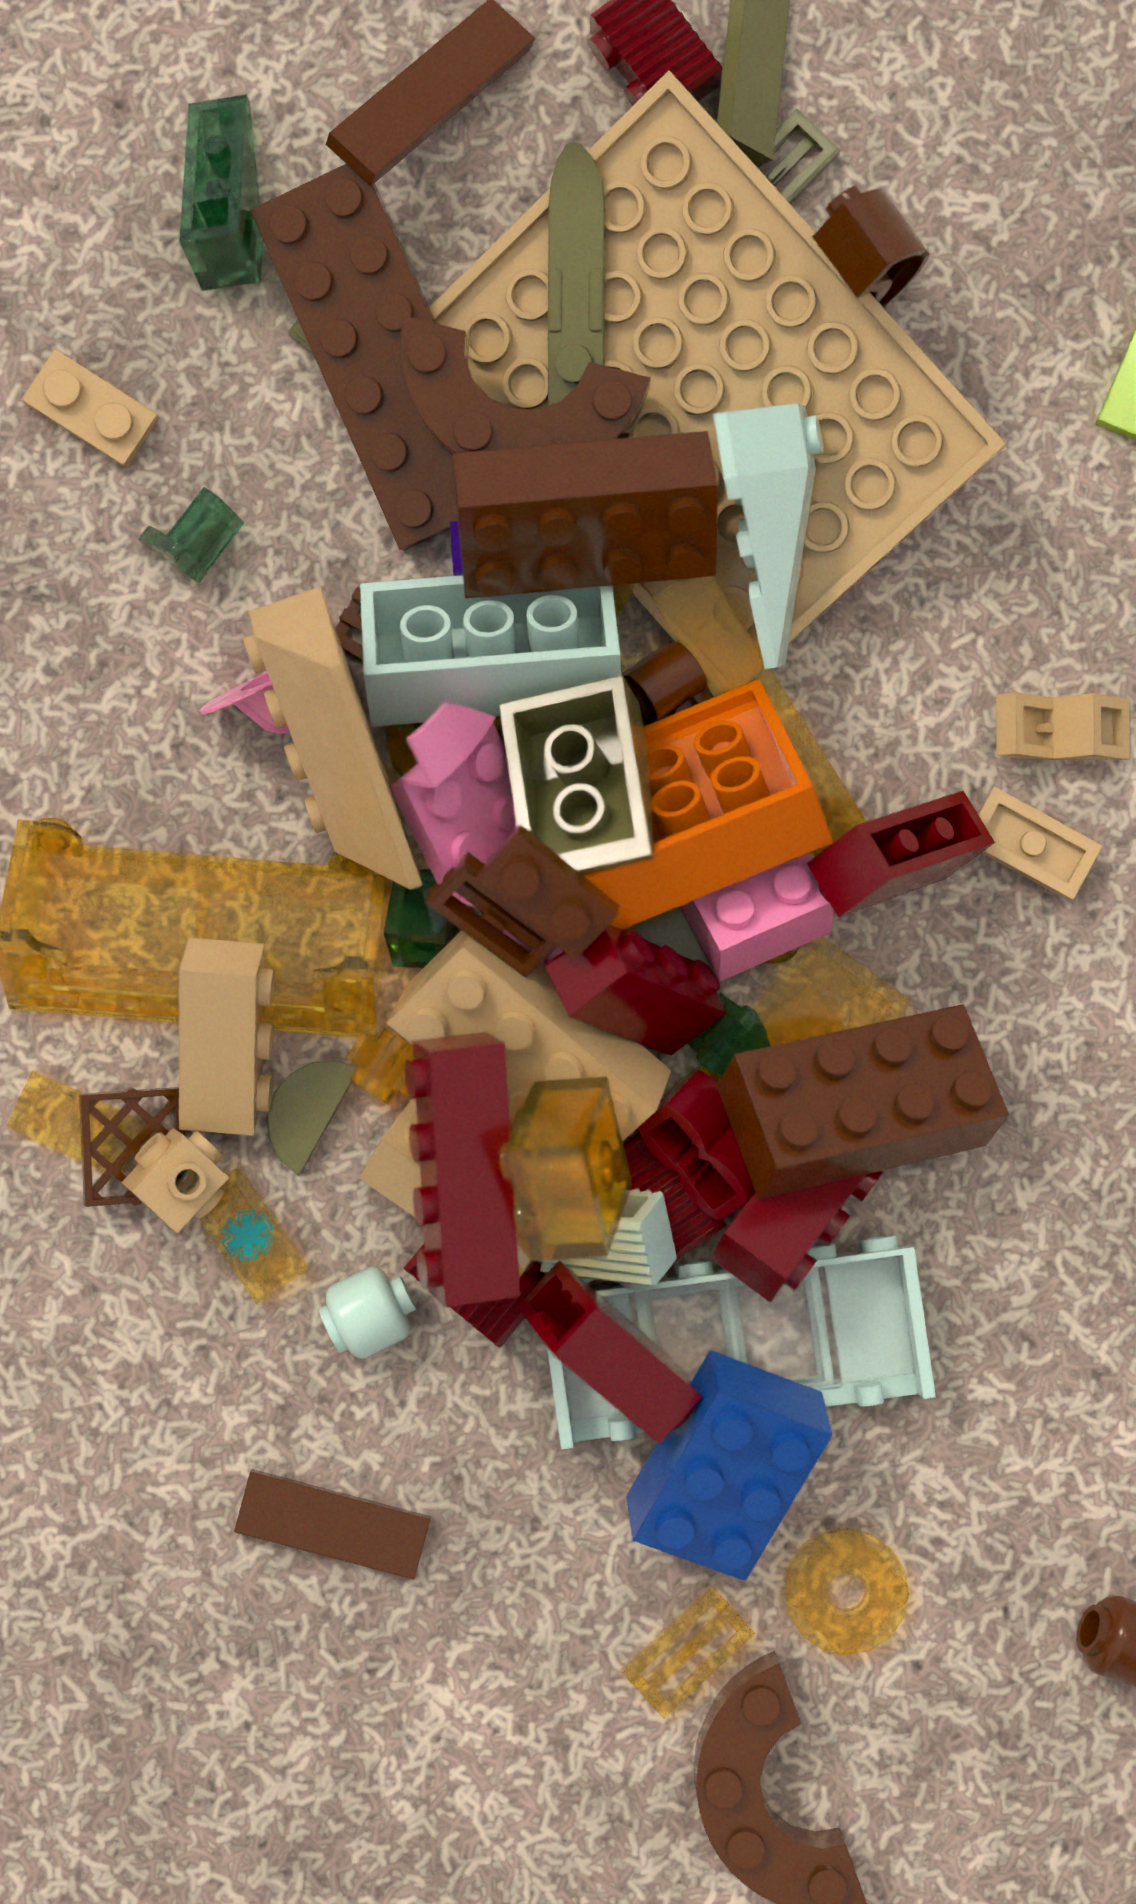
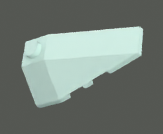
[713,403,823,669]

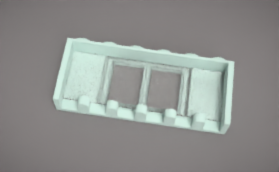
[547,1235,936,1450]

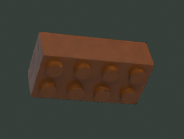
[452,431,718,599]
[717,1004,1009,1200]

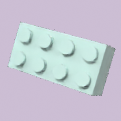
[360,576,621,727]

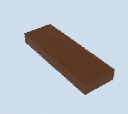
[234,1469,431,1580]

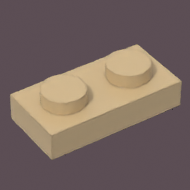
[21,349,159,469]
[978,786,1103,901]

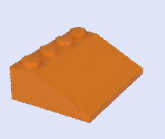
[582,679,833,930]

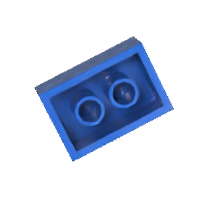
[626,1350,833,1581]

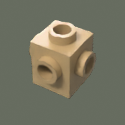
[121,1128,229,1233]

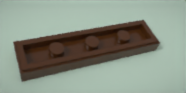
[326,0,535,186]

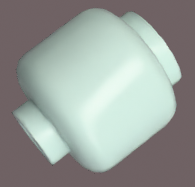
[319,1266,417,1359]

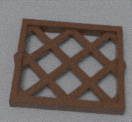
[79,1087,185,1207]

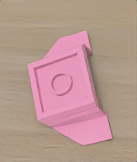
[389,703,523,946]

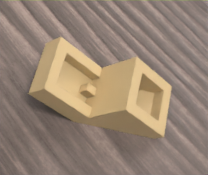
[996,692,1130,760]

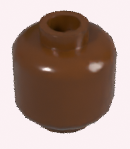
[1076,1595,1136,1686]

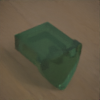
[138,487,245,583]
[686,993,771,1076]

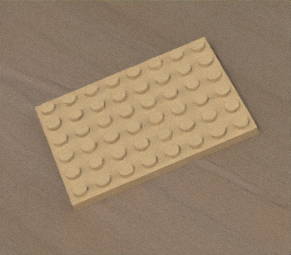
[429,71,1007,694]

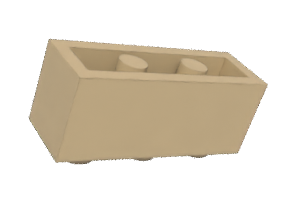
[179,938,275,1136]

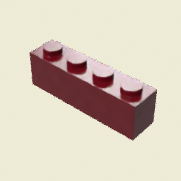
[405,1032,520,1307]

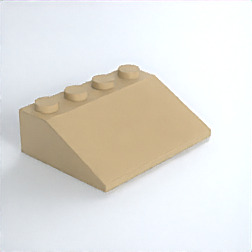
[243,587,422,889]

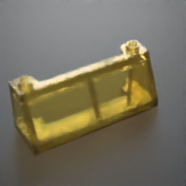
[0,818,390,1039]

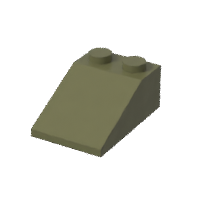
[499,676,654,874]

